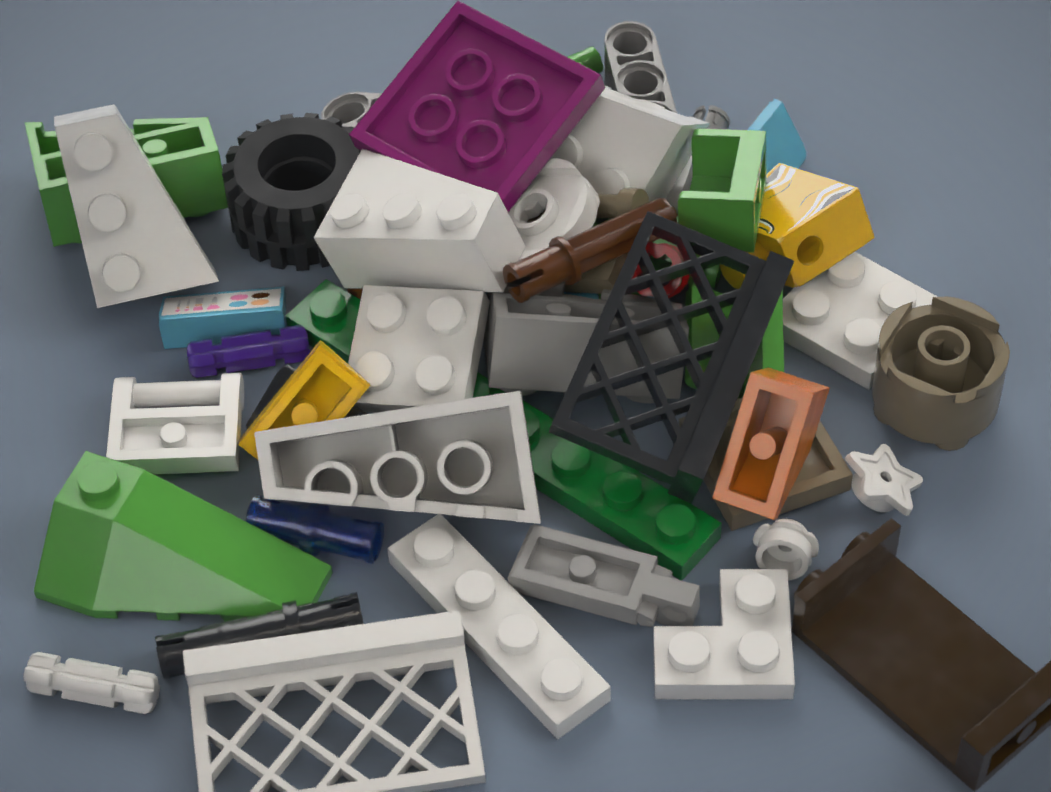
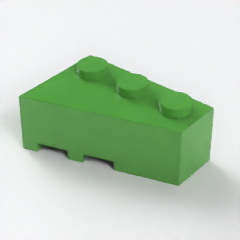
[24,117,228,247]

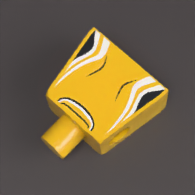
[720,163,875,289]

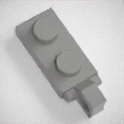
[508,524,700,627]

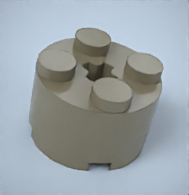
[872,296,1010,451]

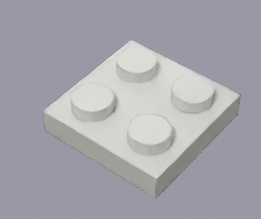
[783,252,937,390]
[348,285,490,413]

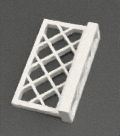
[183,610,486,792]

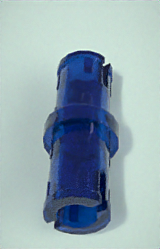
[245,494,384,564]

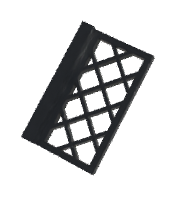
[549,211,794,504]

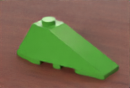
[34,451,333,622]

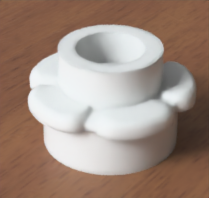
[753,519,819,580]

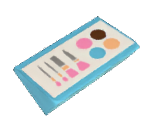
[159,287,287,349]

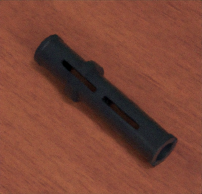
[155,592,364,679]

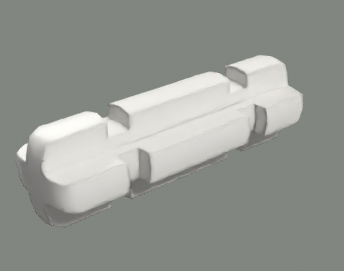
[24,652,160,714]

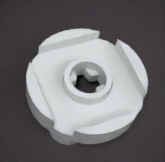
[508,158,600,260]

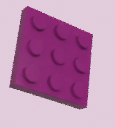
[349,0,605,212]

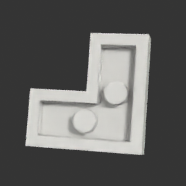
[653,569,795,699]

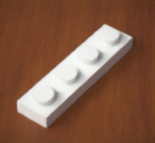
[387,514,611,740]

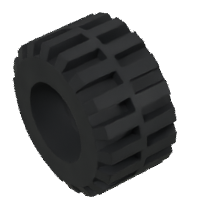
[222,113,361,271]

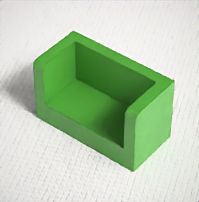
[678,128,767,252]

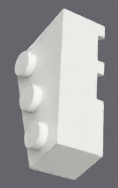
[314,148,525,293]

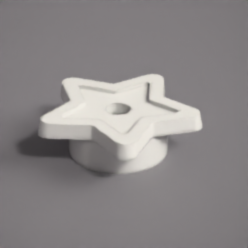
[845,444,923,516]

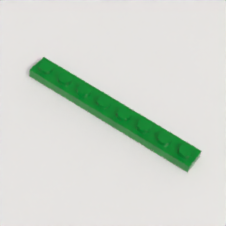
[285,279,722,581]

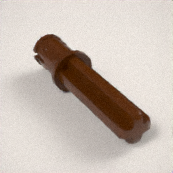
[503,198,678,303]

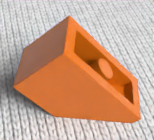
[712,367,830,520]

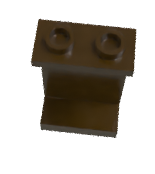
[792,518,1051,792]

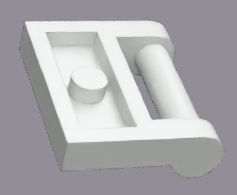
[106,373,244,474]

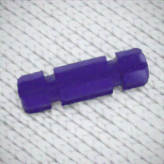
[187,325,310,378]

